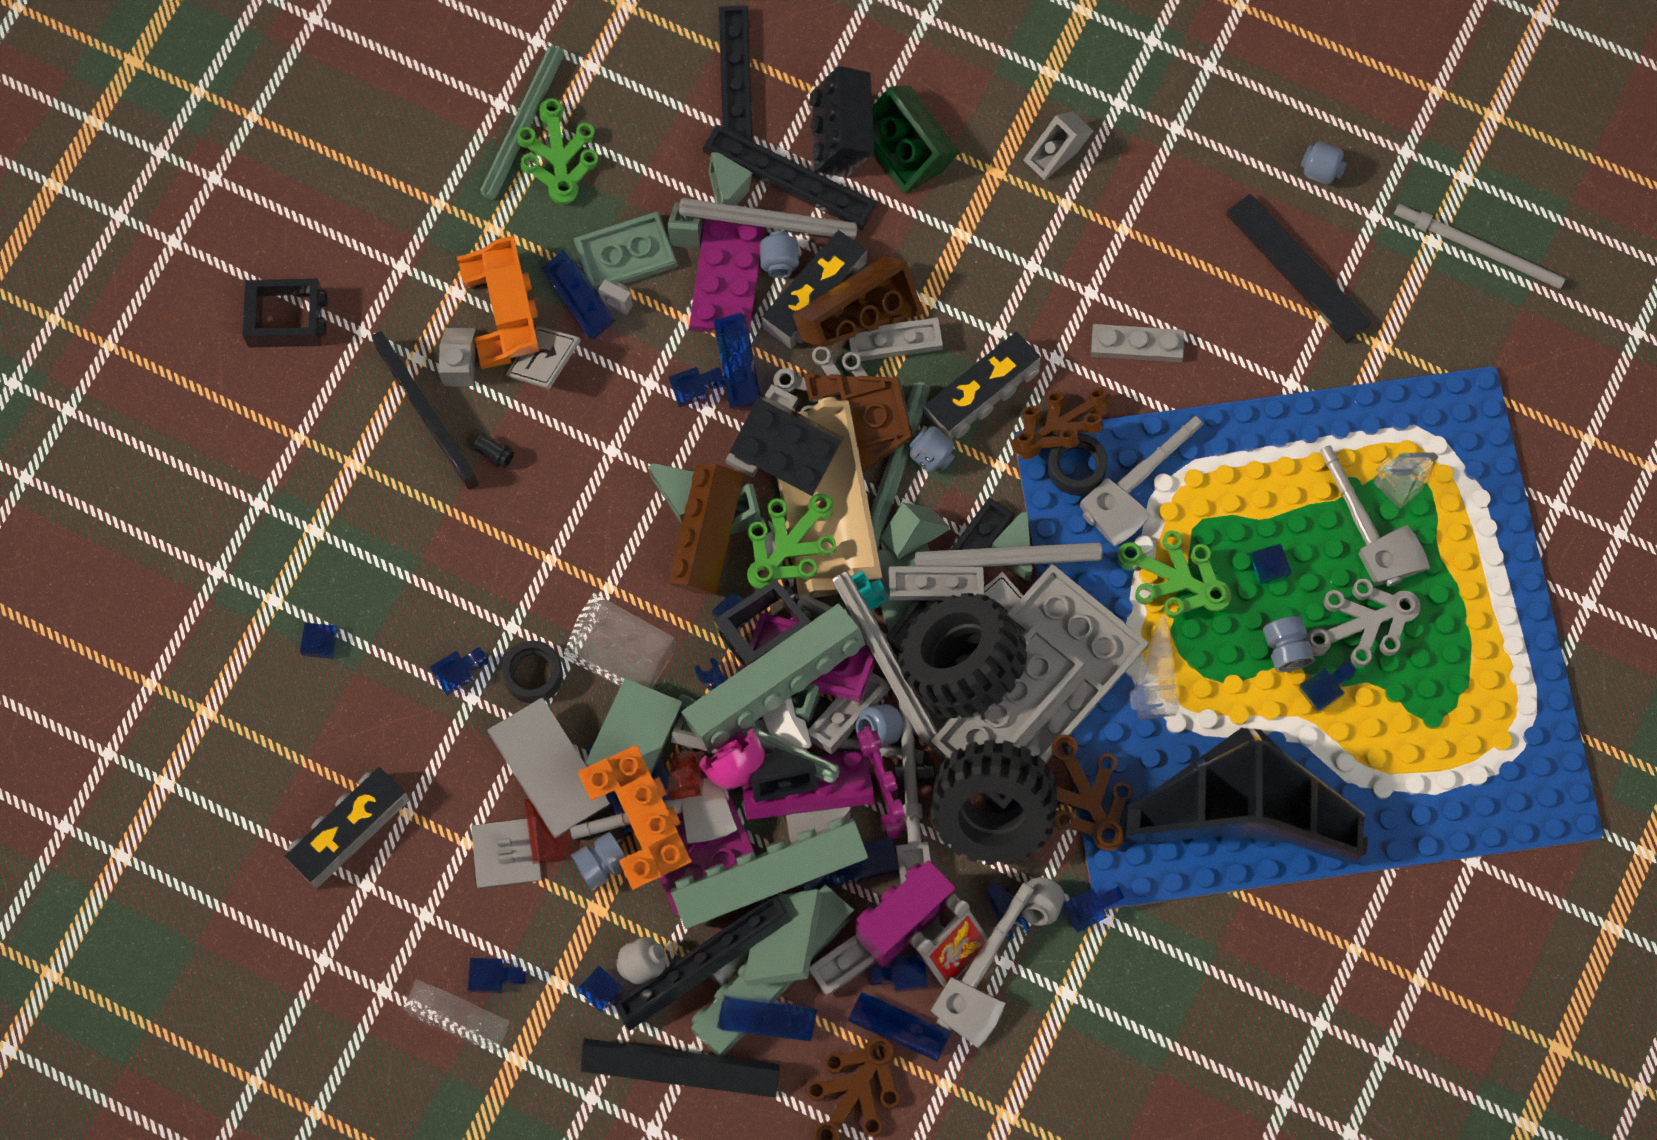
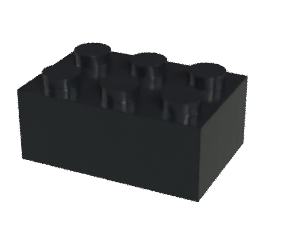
[809,65,874,178]
[729,394,844,496]

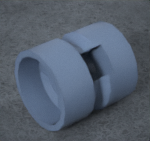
[1263,616,1315,673]
[571,832,625,891]

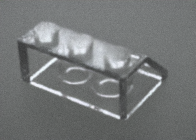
[564,593,677,689]

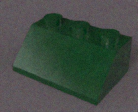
[872,86,960,194]

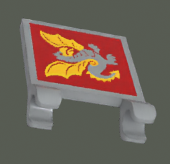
[909,893,989,988]

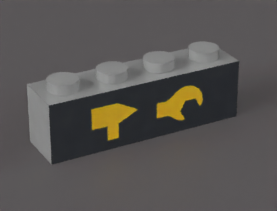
[762,230,868,349]
[923,331,1041,440]
[285,767,410,889]

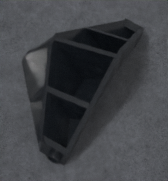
[1124,727,1368,865]

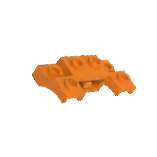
[457,236,540,369]
[577,744,692,890]

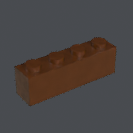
[792,255,924,347]
[668,463,744,595]

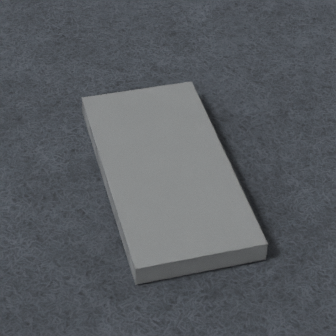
[487,697,610,839]

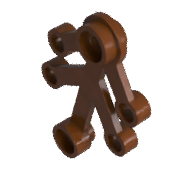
[1011,388,1113,459]
[1051,734,1132,851]
[807,1036,900,1140]

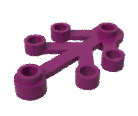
[856,726,906,840]

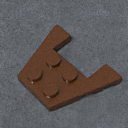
[804,373,914,472]

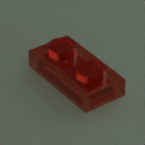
[667,750,705,800]

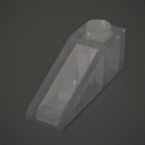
[1374,452,1439,509]
[1130,616,1179,719]
[403,979,511,1053]

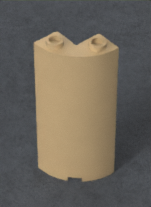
[777,397,883,598]

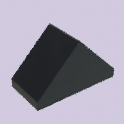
[751,747,818,803]

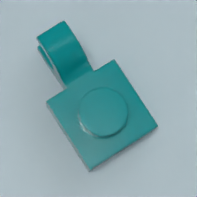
[851,571,889,611]

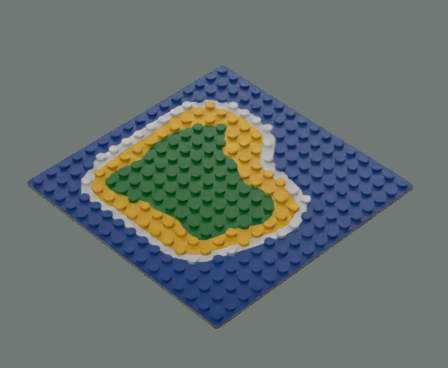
[1014,367,1603,911]

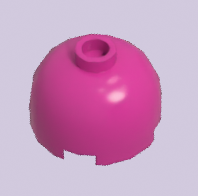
[699,729,765,790]

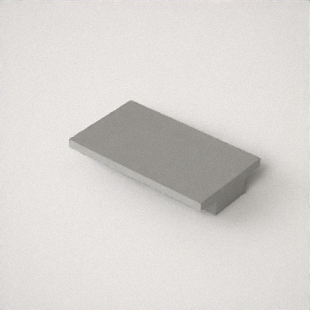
[913,564,1149,811]

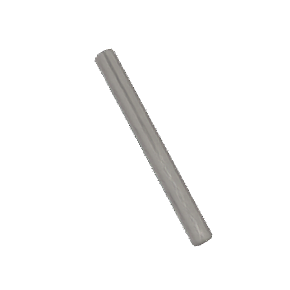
[679,198,857,240]
[915,543,1103,567]
[833,572,938,743]

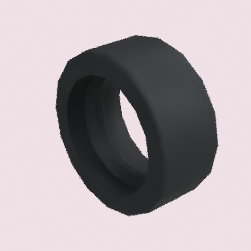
[1048,433,1107,495]
[501,640,563,704]

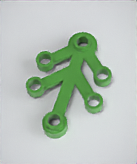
[517,98,598,205]
[747,493,836,590]
[1117,530,1231,618]

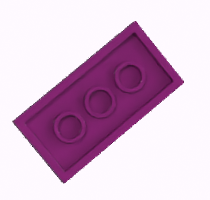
[689,219,765,337]
[740,613,876,703]
[743,751,874,820]

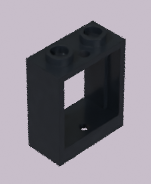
[243,278,328,348]
[714,579,814,668]

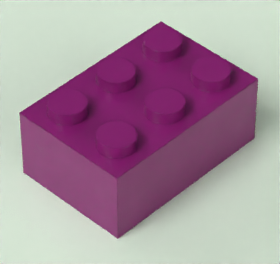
[856,860,956,968]

